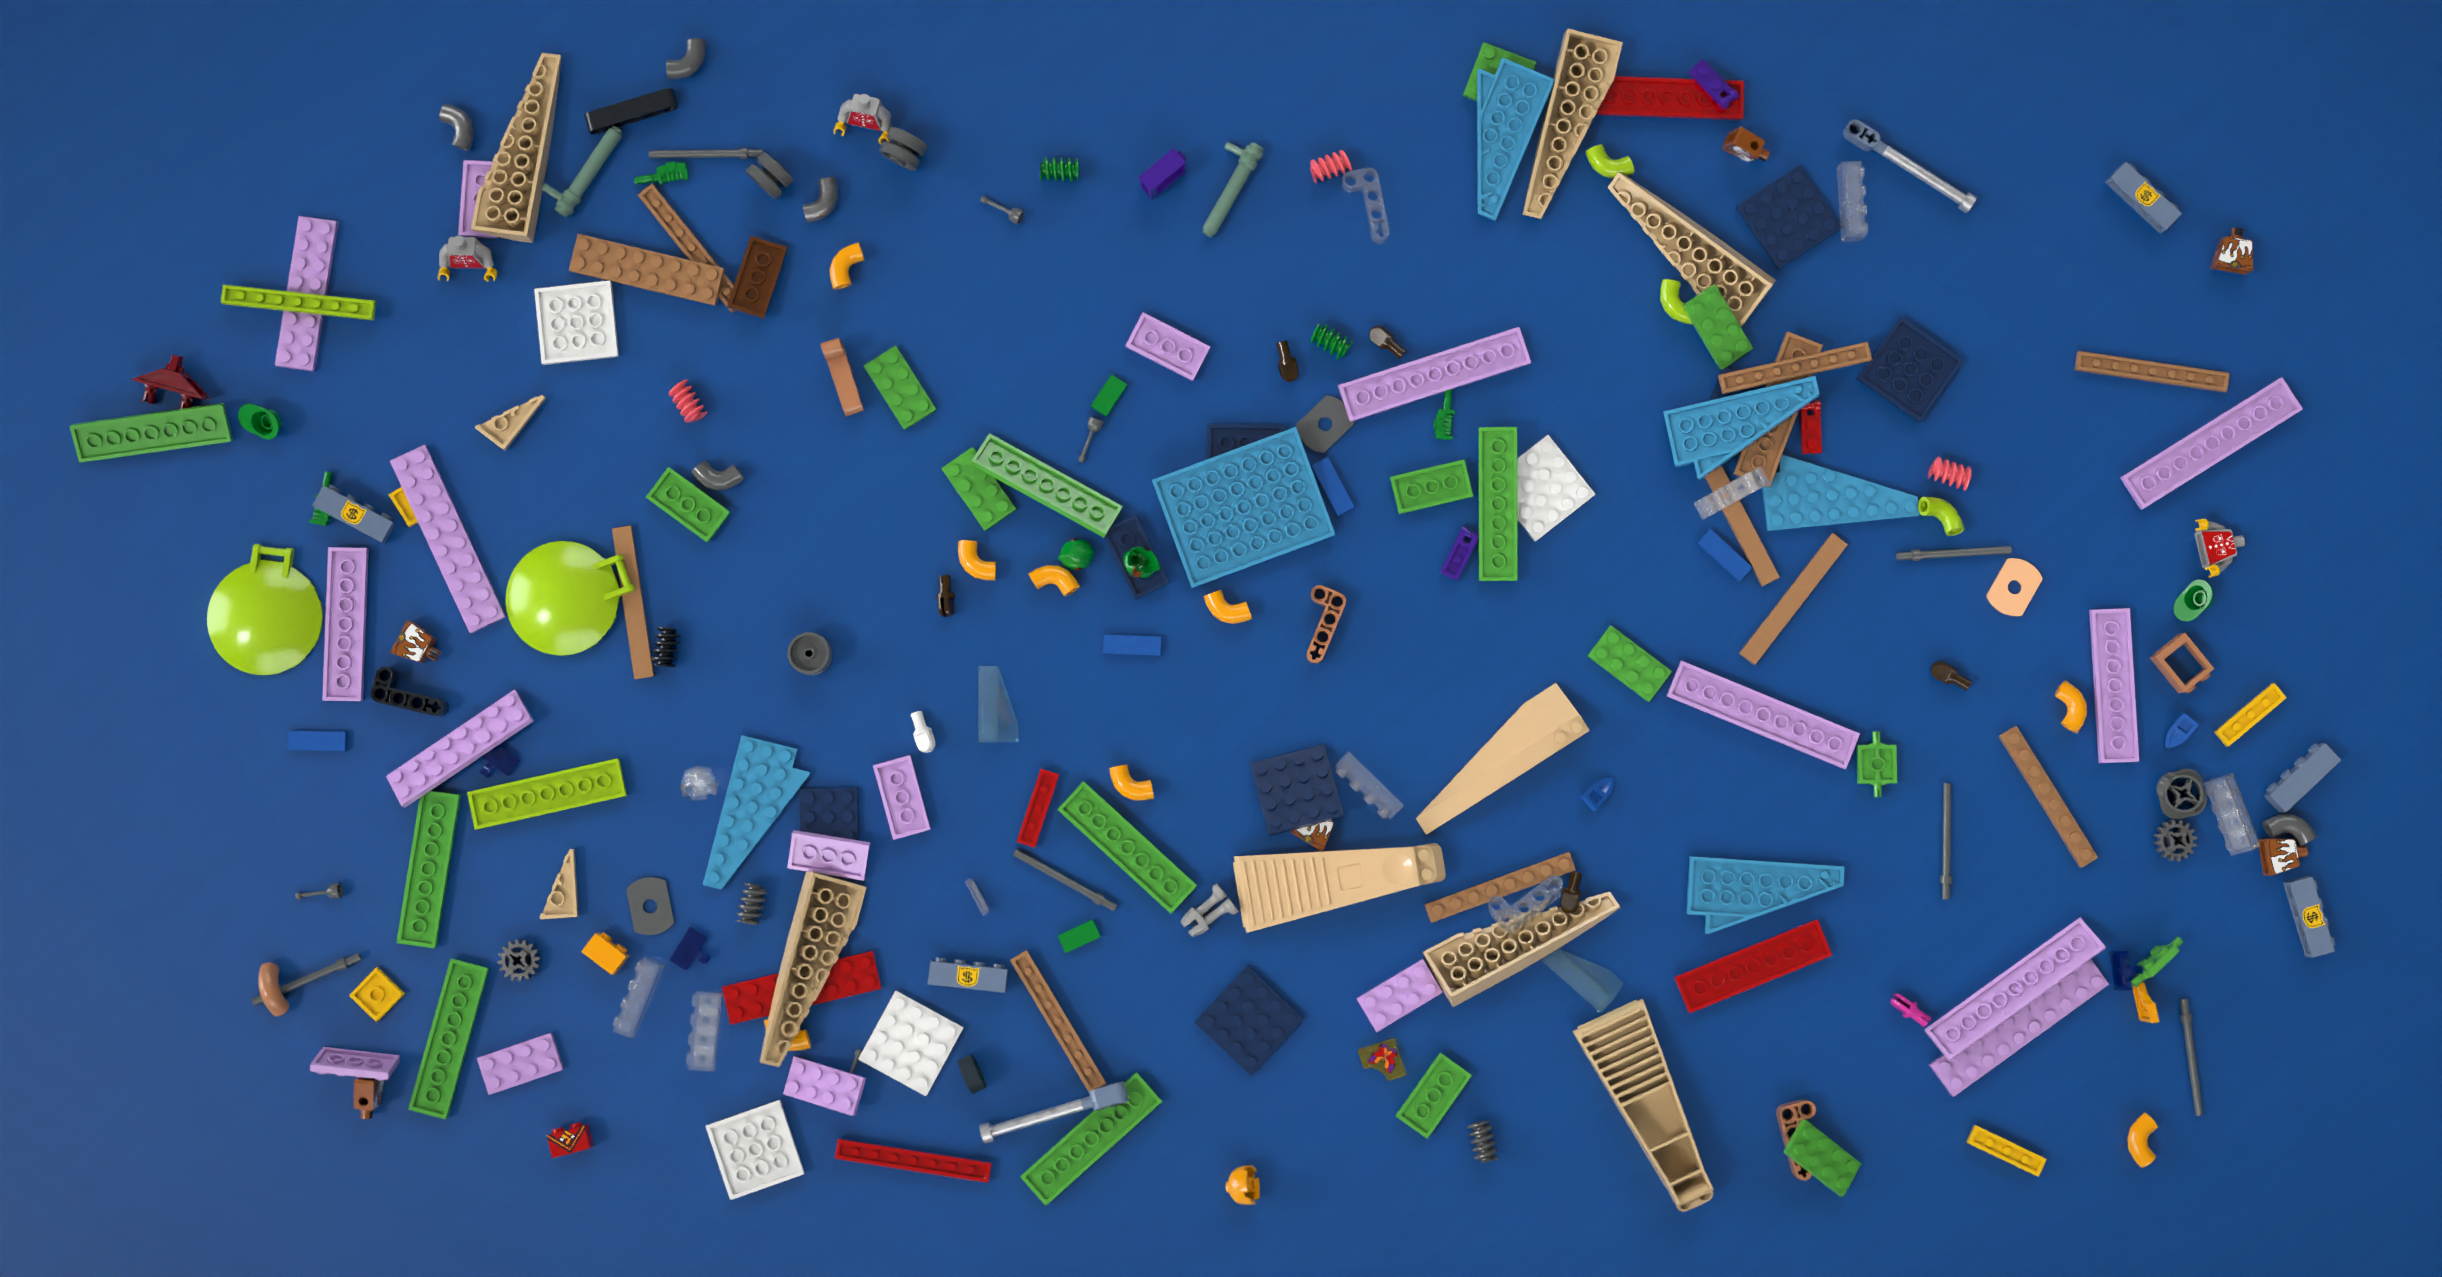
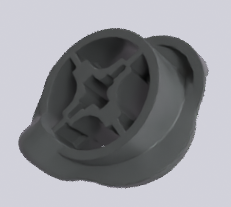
[2157,769,2207,820]

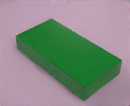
[1091,374,1128,417]
[1058,919,1101,953]

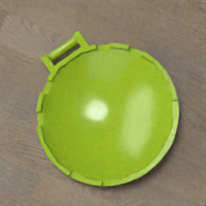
[506,541,635,656]
[207,543,323,675]

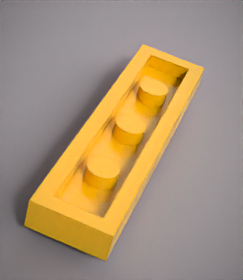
[2214,683,2287,747]
[1966,1125,2047,1177]

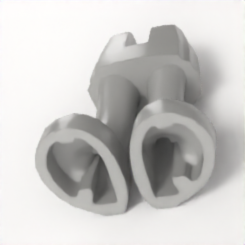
[1180,883,1238,937]

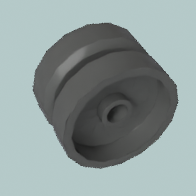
[879,127,928,171]
[745,152,794,200]
[787,632,833,676]

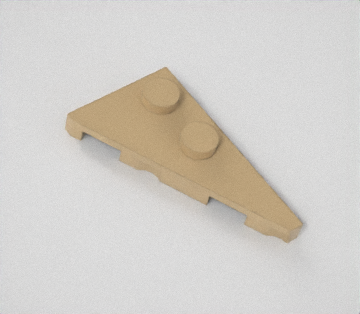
[475,395,546,451]
[540,849,579,919]

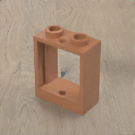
[2149,633,2214,693]

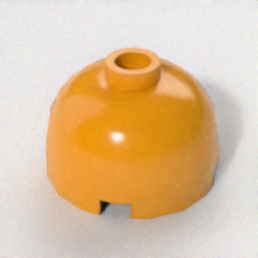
[1226,1165,1260,1205]

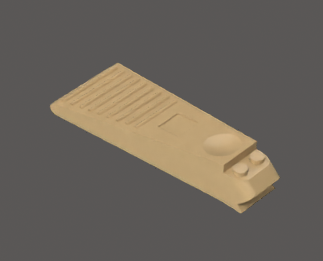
[1233,843,1446,933]
[1572,999,1713,1212]

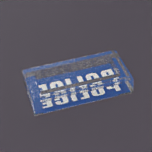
[965,878,990,916]

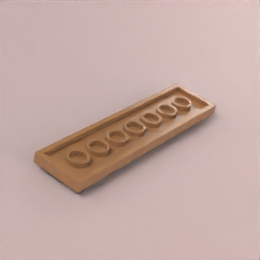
[569,234,725,306]
[1733,331,1823,488]

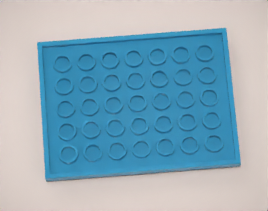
[1152,427,1335,588]

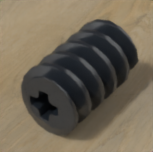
[652,627,681,668]

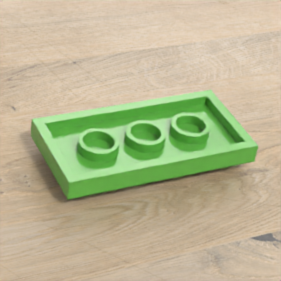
[1682,284,1753,370]
[864,346,937,430]
[941,447,1016,531]
[1390,460,1473,515]
[646,467,731,543]
[1587,625,1672,702]
[1395,1052,1472,1139]
[1783,1120,1861,1197]

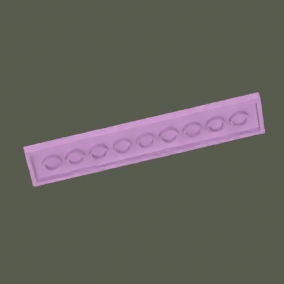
[1338,327,1531,422]
[2120,377,2303,510]
[390,445,506,634]
[1666,661,1860,769]
[1925,918,2106,1062]
[1929,960,2109,1097]

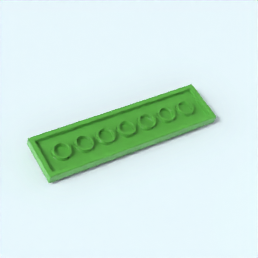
[69,403,233,463]
[1479,427,1518,581]
[970,433,1123,538]
[1057,781,1197,914]
[396,791,461,948]
[408,958,490,1119]
[1020,1072,1162,1206]

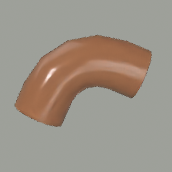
[258,963,290,1016]

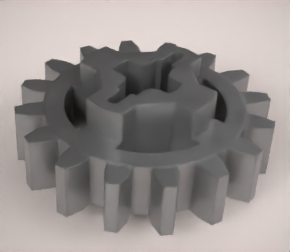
[2153,820,2197,861]
[497,939,541,981]

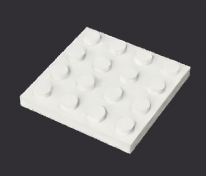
[534,280,619,365]
[1517,435,1595,541]
[858,990,964,1096]
[706,1100,805,1200]

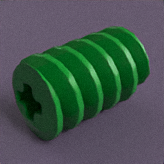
[1040,157,1079,182]
[1310,321,1353,359]

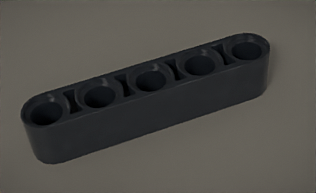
[584,88,679,134]

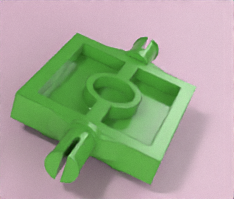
[1856,731,1897,797]
[2131,937,2183,987]

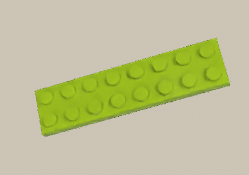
[467,758,627,830]

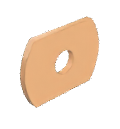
[1986,558,2043,616]

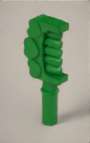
[634,161,689,185]
[1433,389,1455,440]
[309,471,333,526]

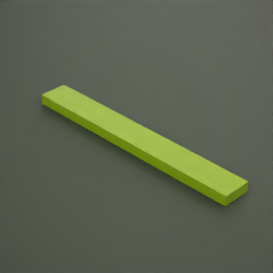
[221,285,377,321]

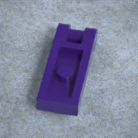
[1688,58,1739,110]
[1440,525,1479,581]

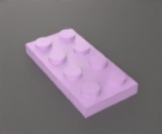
[458,160,498,239]
[1125,313,1210,381]
[873,755,931,840]
[787,830,870,881]
[1356,959,1443,1032]
[477,1033,564,1095]
[310,1047,400,1081]
[783,1056,866,1116]

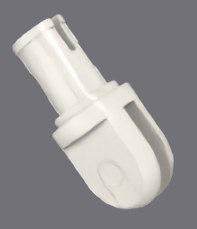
[911,711,936,753]

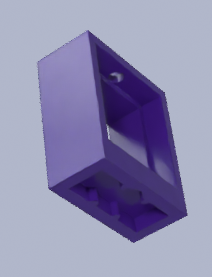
[1138,148,1187,200]

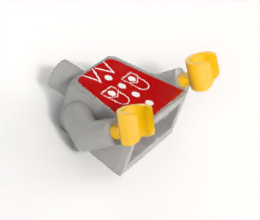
[833,94,891,145]
[437,236,498,282]
[2194,519,2245,578]

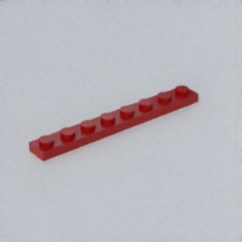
[835,1139,992,1183]

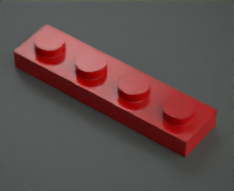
[1017,769,1059,848]

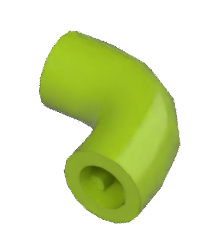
[1585,144,1634,179]
[1660,279,1692,325]
[1918,497,1965,536]

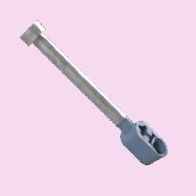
[1843,120,1977,213]
[979,1082,1129,1144]

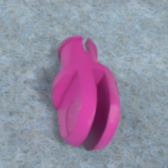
[1891,993,1931,1027]

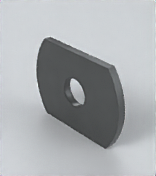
[1296,395,1354,453]
[626,877,675,935]

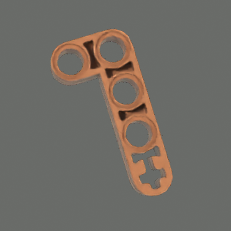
[820,338,864,416]
[1306,585,1346,664]
[1776,1099,1816,1180]

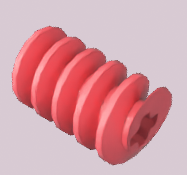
[1310,150,1352,184]
[669,380,708,423]
[1928,457,1971,491]

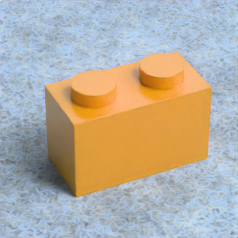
[581,932,630,975]

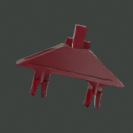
[130,355,211,409]

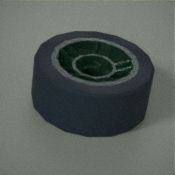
[958,1054,987,1094]

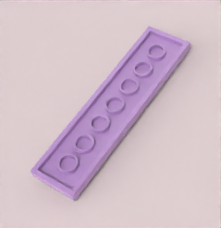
[275,216,338,372]
[322,547,369,702]
[2089,608,2139,763]
[386,690,534,808]

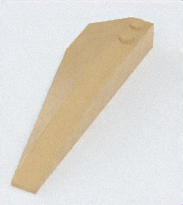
[1522,29,1623,219]
[471,53,562,243]
[1608,172,1776,327]
[1416,683,1590,835]
[760,871,867,1067]
[1423,892,1620,1007]

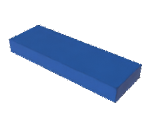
[1311,457,1355,517]
[1697,529,1753,582]
[1103,634,1161,656]
[287,731,347,751]

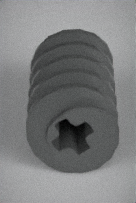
[735,882,767,925]
[1467,1120,1499,1163]

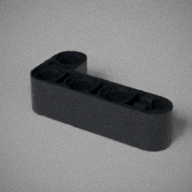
[370,667,449,717]

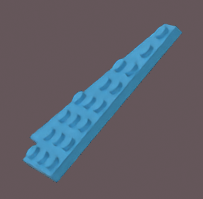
[1477,57,1555,221]
[1663,376,1820,480]
[1761,455,1920,532]
[703,735,811,890]
[1686,856,1845,934]

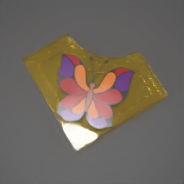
[1357,1038,1406,1081]

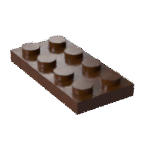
[727,236,788,319]

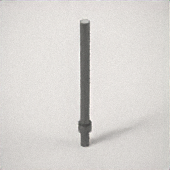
[649,148,764,159]
[1896,546,2012,561]
[1940,783,1952,899]
[1013,849,1117,911]
[252,953,362,1006]
[2180,999,2203,1116]

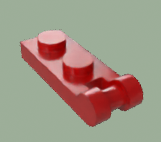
[1800,400,1822,454]

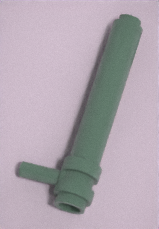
[542,126,622,218]
[1202,142,1264,238]

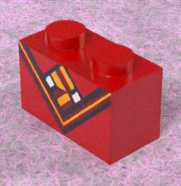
[546,1122,594,1158]

